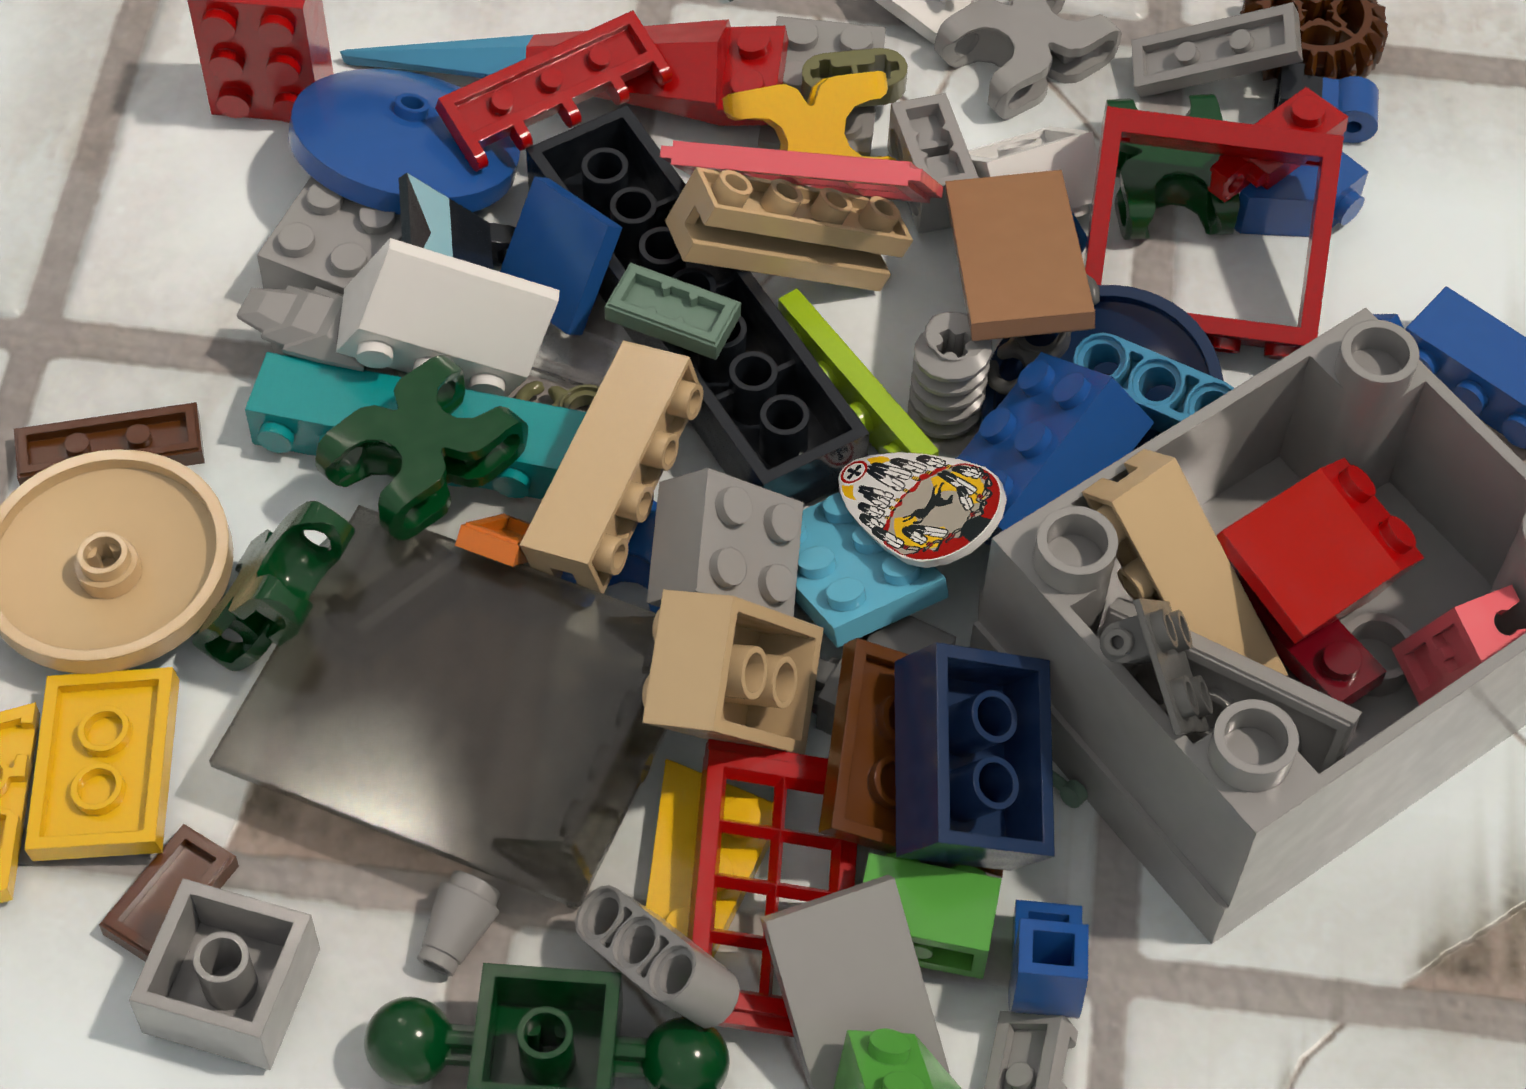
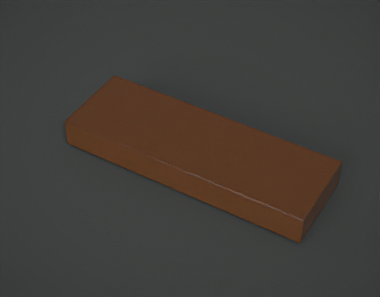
[14,402,205,485]

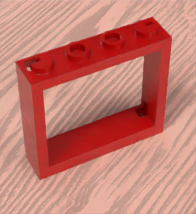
[1084,106,1344,360]

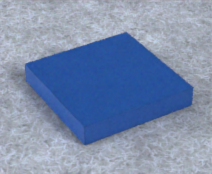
[500,176,623,335]

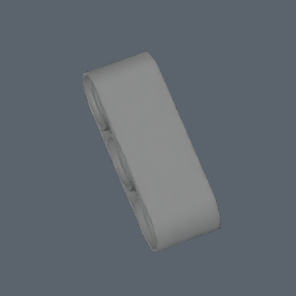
[575,885,740,1028]

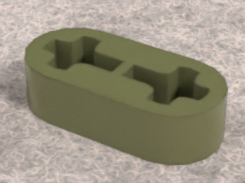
[801,48,908,108]

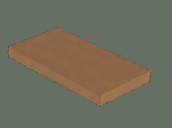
[945,170,1095,341]

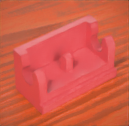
[1391,585,1526,705]

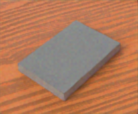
[760,875,950,1089]

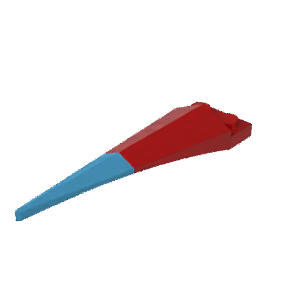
[340,19,789,126]

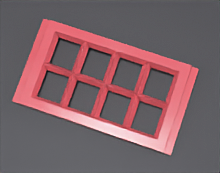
[660,140,943,203]

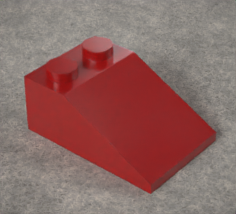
[1216,457,1424,644]

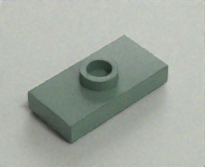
[605,263,741,360]

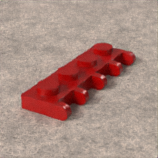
[435,10,673,172]

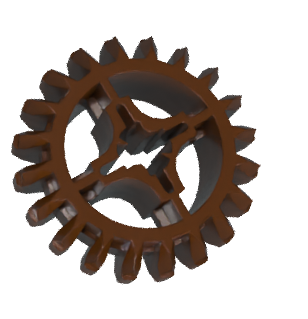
[1240,0,1388,81]

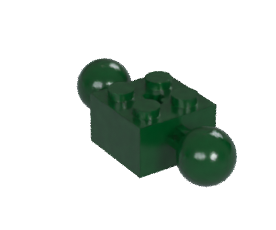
[364,963,730,1089]

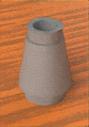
[417,870,501,976]

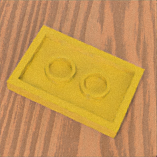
[24,667,180,861]

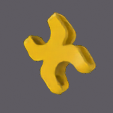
[722,71,896,160]

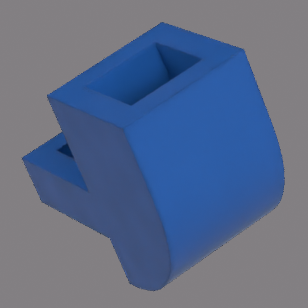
[1008,900,1089,1019]

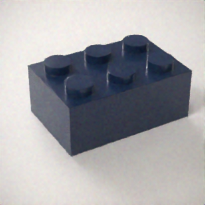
[895,642,1055,871]

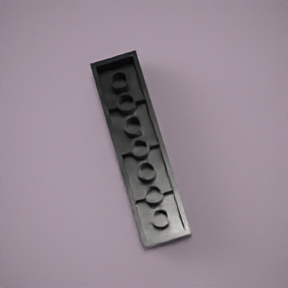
[526,105,870,505]

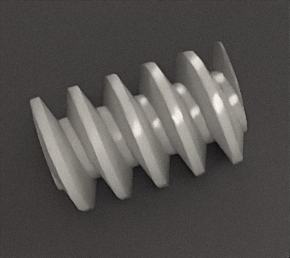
[908,312,992,439]

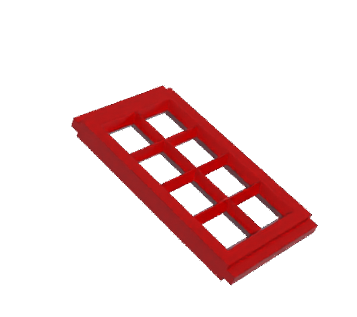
[682,739,857,1037]

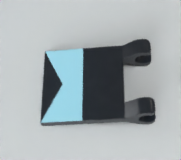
[398,173,516,269]

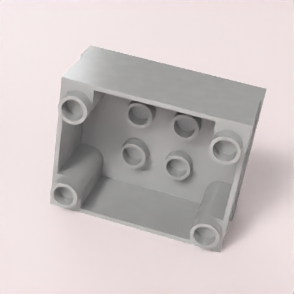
[970,308,1526,944]

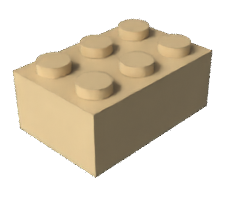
[642,589,824,755]

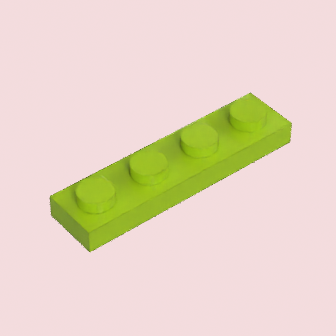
[778,288,939,456]

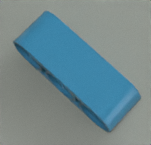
[1073,332,1234,433]

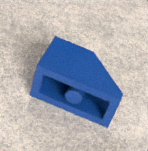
[1234,151,1369,237]

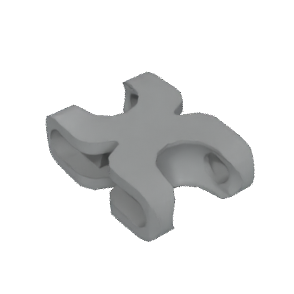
[934,0,1122,119]

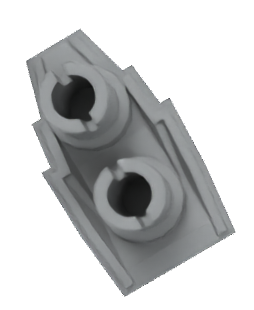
[237,285,366,372]

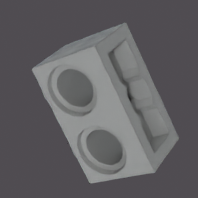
[887,93,979,234]

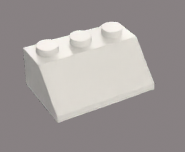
[336,238,560,397]

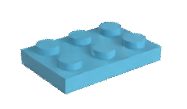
[795,492,949,648]

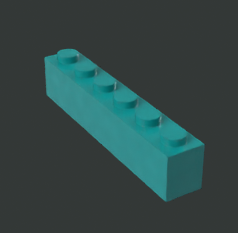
[245,352,586,500]

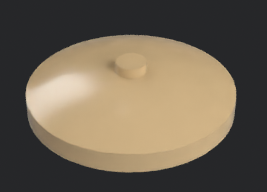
[0,449,233,674]

